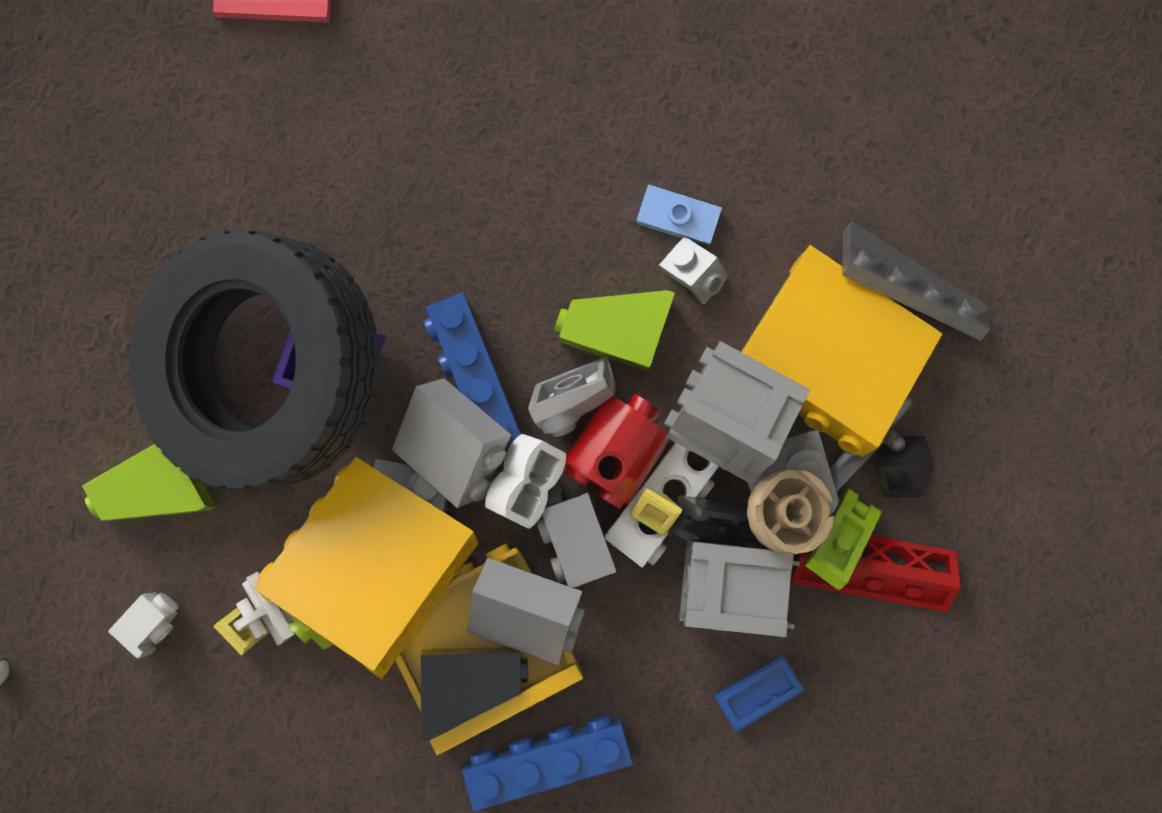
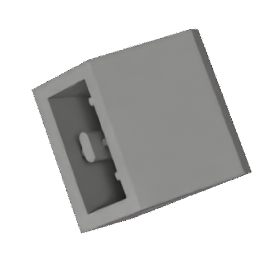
[537,493,616,588]

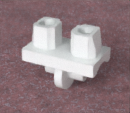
[234,571,294,646]

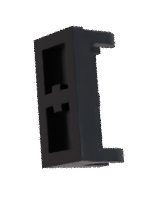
[667,495,756,548]

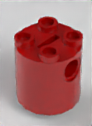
[562,394,670,509]

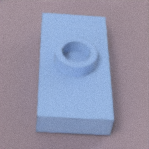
[636,184,722,247]

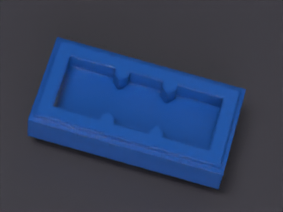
[714,654,805,732]

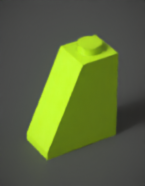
[555,290,675,372]
[82,444,217,521]

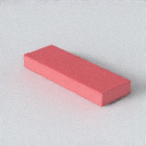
[213,0,331,23]

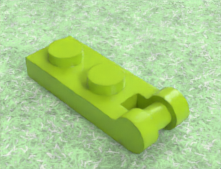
[805,488,882,590]

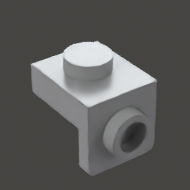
[659,236,728,304]

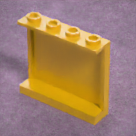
[741,245,942,457]
[254,457,478,679]
[395,543,583,755]

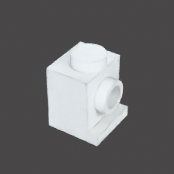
[108,592,178,659]

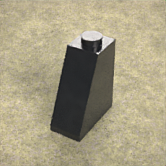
[421,647,528,740]

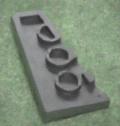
[842,221,990,341]

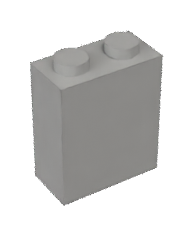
[392,378,511,508]
[467,558,585,665]

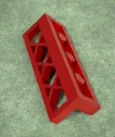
[790,535,960,613]

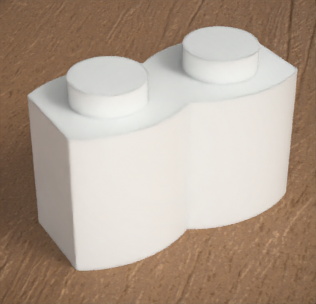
[485,434,566,529]

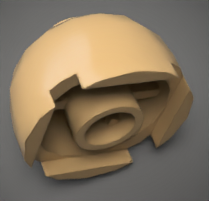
[747,470,834,554]

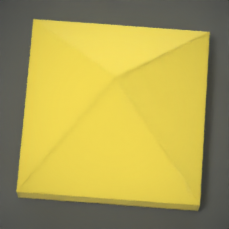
[630,488,682,536]
[214,607,269,656]

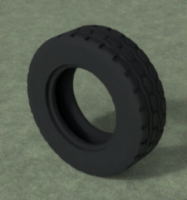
[129,230,380,490]

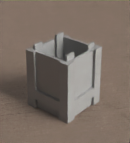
[664,341,810,485]
[679,541,800,637]

